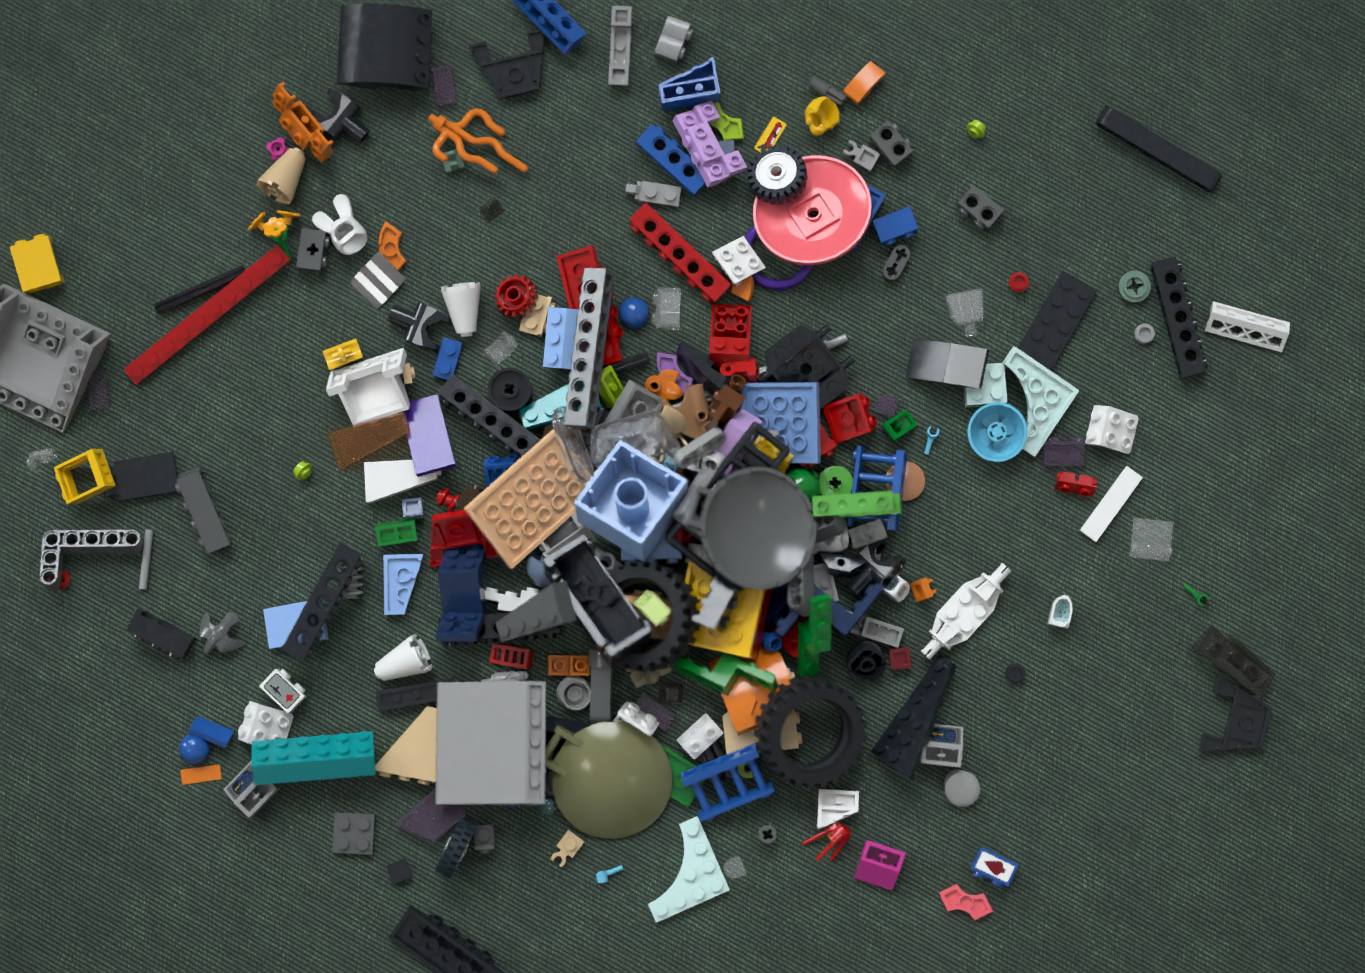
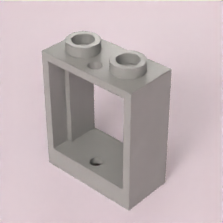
[538,512,597,558]

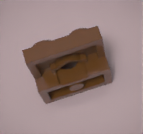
[704,385,745,432]

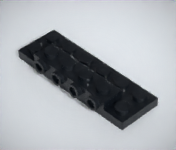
[389,905,505,973]

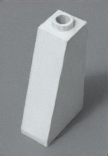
[364,460,442,503]

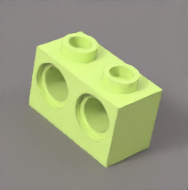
[633,590,671,626]

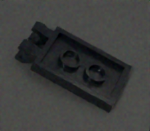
[103,452,178,501]

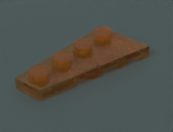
[328,412,410,470]

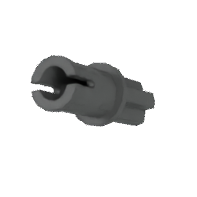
[808,75,846,106]

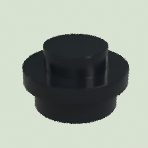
[1005,663,1025,683]

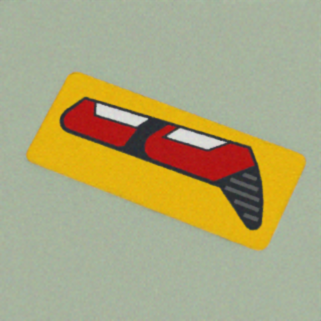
[754,117,786,152]

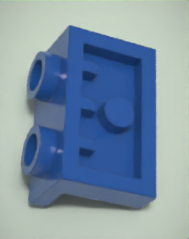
[484,454,519,488]

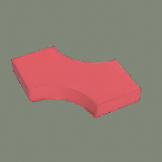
[939,884,993,920]

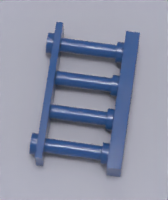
[846,445,908,531]
[681,743,775,822]

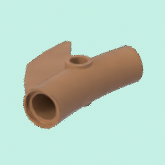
[661,384,710,439]

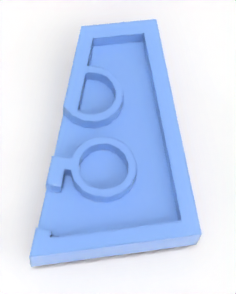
[383,554,424,615]

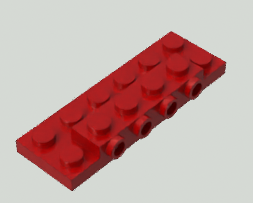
[556,245,623,366]

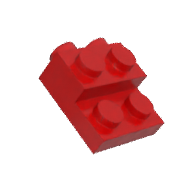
[823,393,877,444]

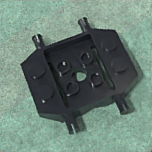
[757,324,856,409]

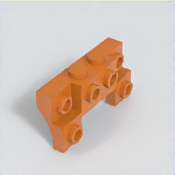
[272,82,333,162]

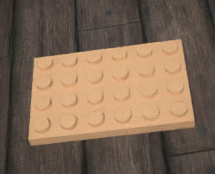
[464,430,589,569]

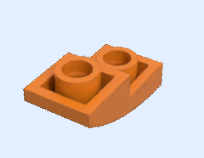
[843,61,885,104]
[547,655,590,676]

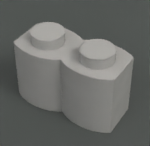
[654,16,693,63]

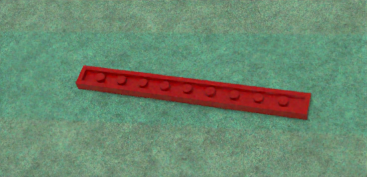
[123,245,290,385]

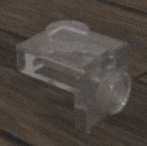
[483,331,518,366]

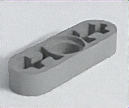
[673,427,726,469]

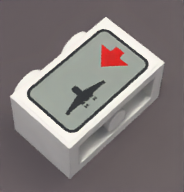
[259,669,307,714]

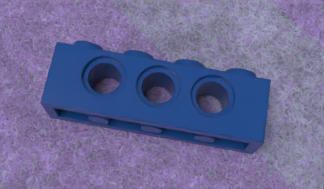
[512,0,587,54]
[636,124,706,197]

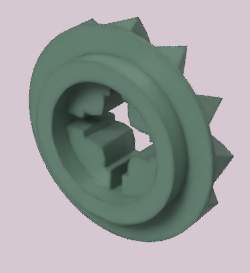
[1119,271,1151,302]

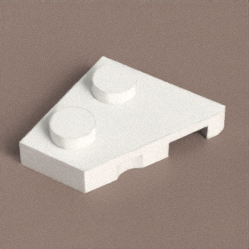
[817,789,859,829]

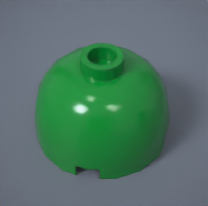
[785,467,820,504]

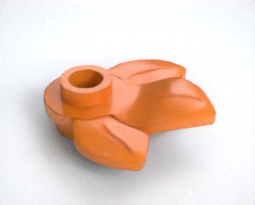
[645,369,684,403]

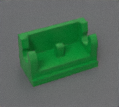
[375,519,418,547]

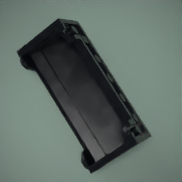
[543,534,653,668]

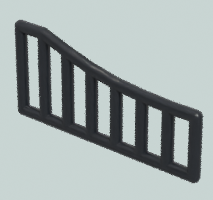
[665,422,790,578]

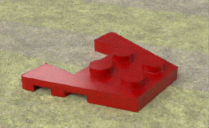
[430,510,499,568]

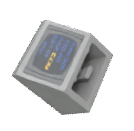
[920,724,963,767]
[223,760,280,818]

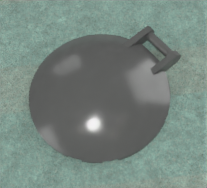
[681,467,816,589]

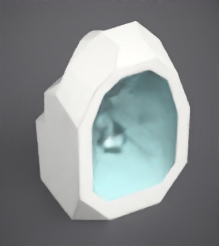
[883,576,910,602]
[1048,595,1073,628]

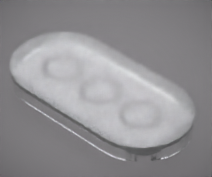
[552,406,594,483]

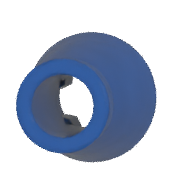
[761,631,782,652]

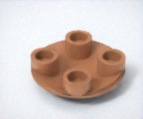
[885,461,925,501]

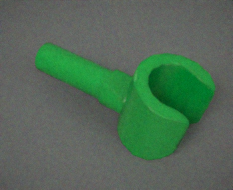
[1183,583,1209,606]

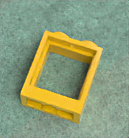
[54,449,116,504]

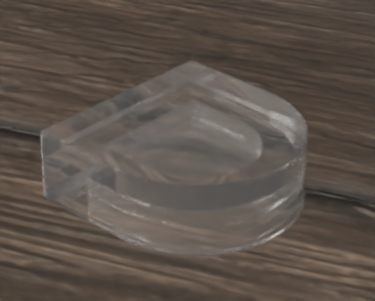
[724,855,747,878]

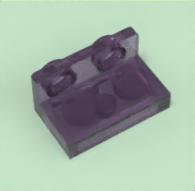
[1043,437,1085,467]

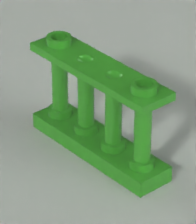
[812,491,902,518]

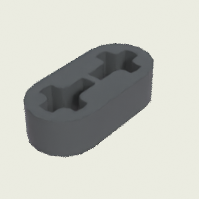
[882,245,910,281]

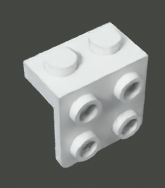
[1085,405,1138,454]
[238,701,293,744]
[613,701,660,736]

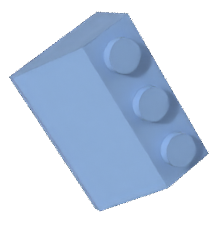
[543,307,593,371]

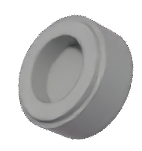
[1134,323,1155,344]

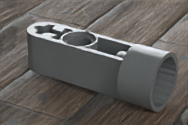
[588,648,616,723]

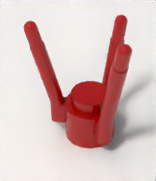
[802,823,852,861]

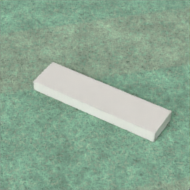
[1079,466,1143,542]

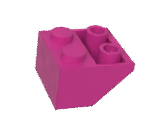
[854,839,905,890]

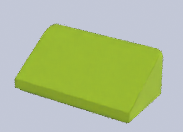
[599,365,624,408]

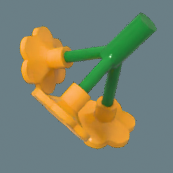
[248,210,300,258]

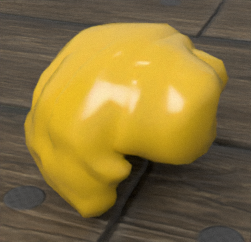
[805,97,840,136]

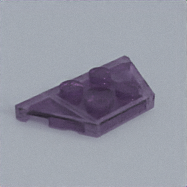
[395,789,466,842]

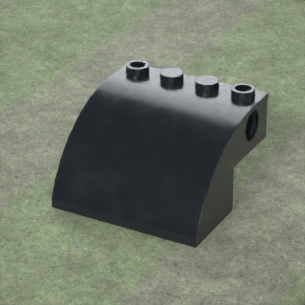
[337,3,432,91]

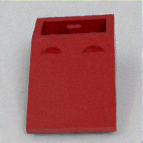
[709,304,752,367]

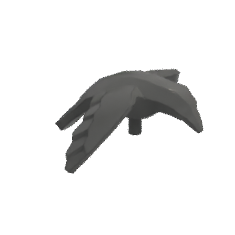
[199,612,246,655]

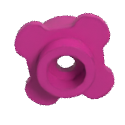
[266,137,289,161]

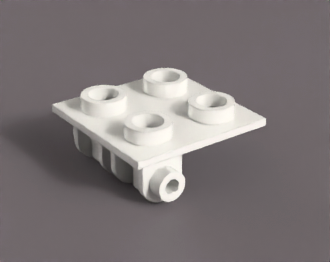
[712,236,766,286]

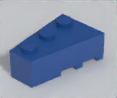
[658,56,721,111]

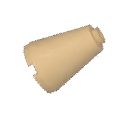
[257,147,306,204]

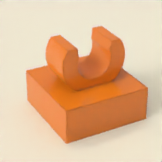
[910,577,936,602]

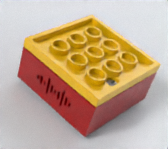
[684,562,773,660]

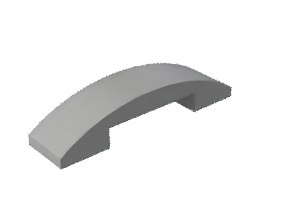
[608,6,632,86]

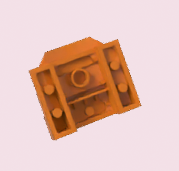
[708,644,794,736]

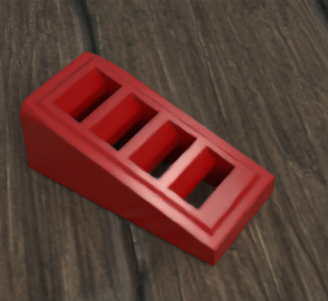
[489,643,534,669]

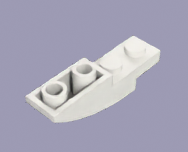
[484,587,539,612]

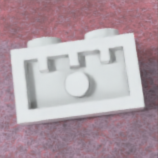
[677,713,723,759]

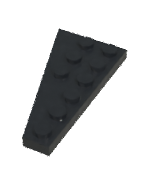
[870,654,957,781]

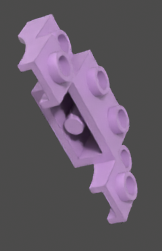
[673,100,747,187]

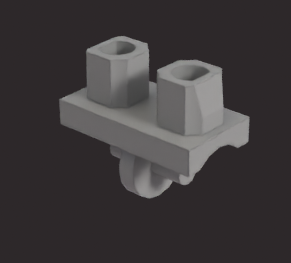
[848,519,888,549]

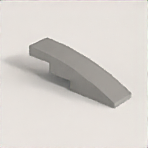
[848,611,904,648]

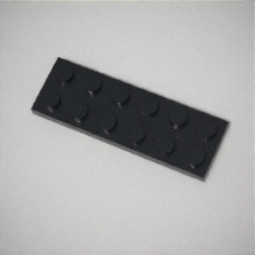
[1005,271,1097,384]

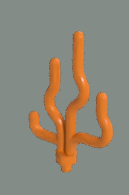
[428,109,528,174]

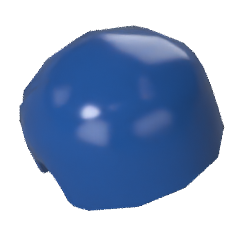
[619,297,649,330]
[179,734,210,765]

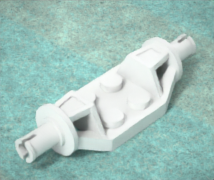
[921,563,1011,660]

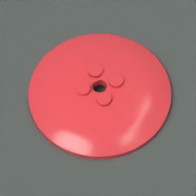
[753,156,872,265]

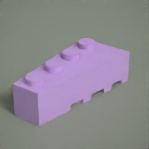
[711,409,762,476]

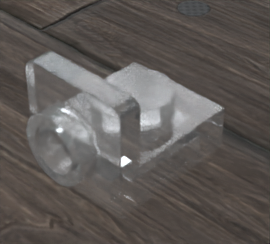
[27,448,57,473]

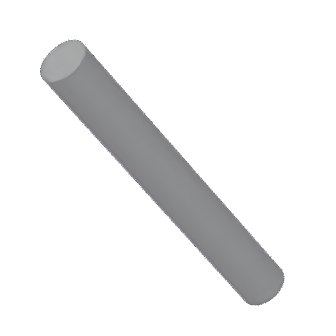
[139,529,153,590]

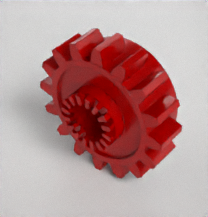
[494,274,538,319]

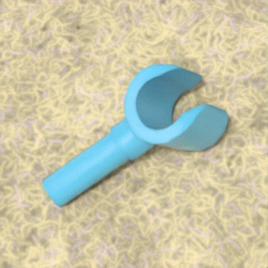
[924,426,939,455]
[596,865,623,883]

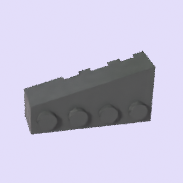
[175,465,231,553]
[496,581,577,642]

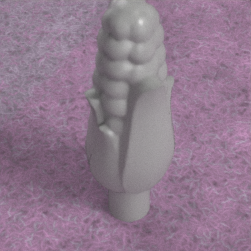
[481,670,529,682]

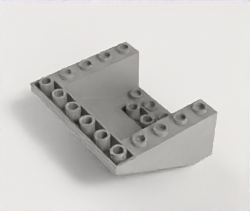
[0,284,110,433]
[435,681,546,806]

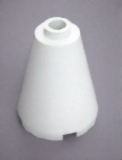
[441,282,481,337]
[374,634,432,681]

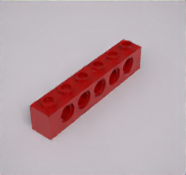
[629,203,731,304]

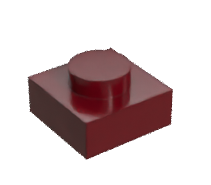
[889,648,911,670]

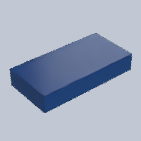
[189,716,234,748]

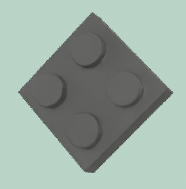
[332,812,375,855]

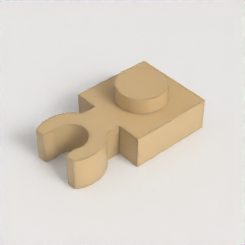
[551,830,585,867]

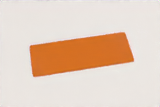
[180,764,222,785]

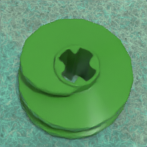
[818,466,853,496]

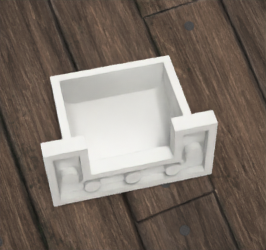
[326,348,410,427]

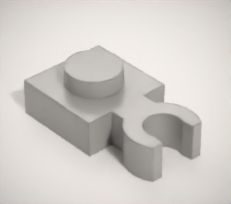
[843,140,880,172]

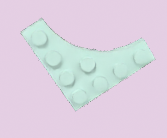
[1002,346,1079,457]
[648,816,730,923]

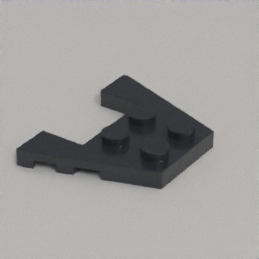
[469,29,545,99]
[1198,675,1272,752]

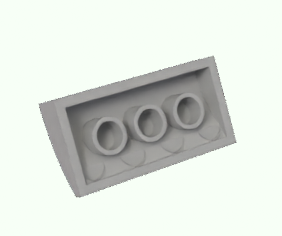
[589,380,666,459]

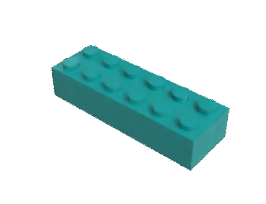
[252,731,376,785]

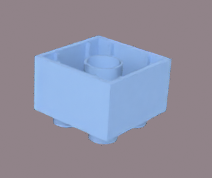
[574,440,688,562]

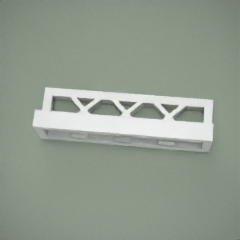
[1205,301,1290,352]

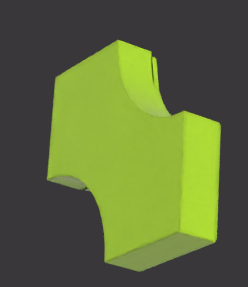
[709,102,744,141]

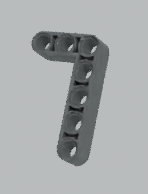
[788,515,847,616]
[40,530,144,591]

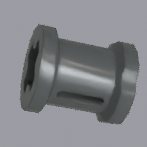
[759,825,777,844]

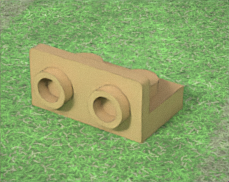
[519,294,555,337]

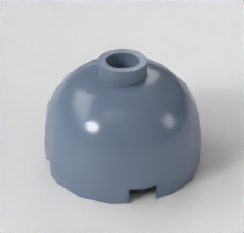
[526,551,551,587]

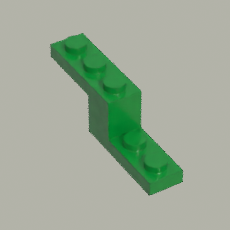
[798,594,832,679]
[674,653,779,696]

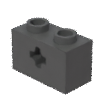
[296,228,330,273]

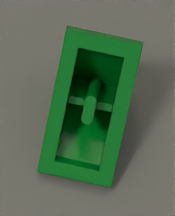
[881,409,918,443]

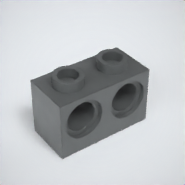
[869,120,913,169]
[957,185,1004,231]

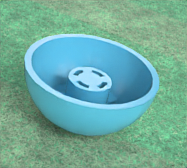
[968,402,1027,462]

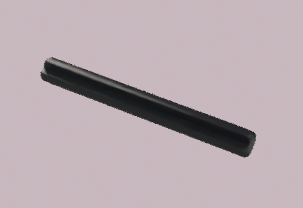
[154,266,246,314]

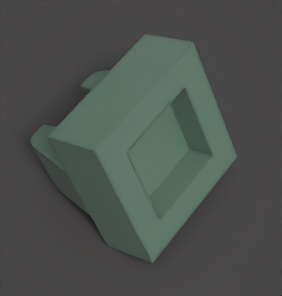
[443,149,465,173]

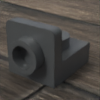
[474,824,495,854]

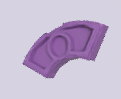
[657,352,693,397]

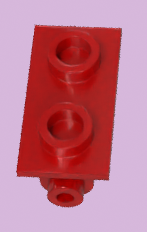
[1054,471,1097,497]

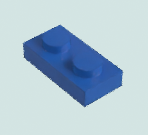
[433,337,463,380]

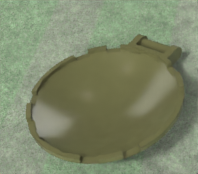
[545,721,672,839]

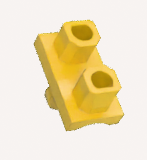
[322,339,363,370]

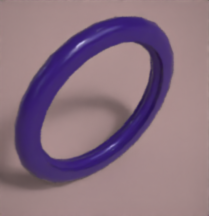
[745,225,814,290]

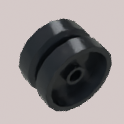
[488,367,533,413]

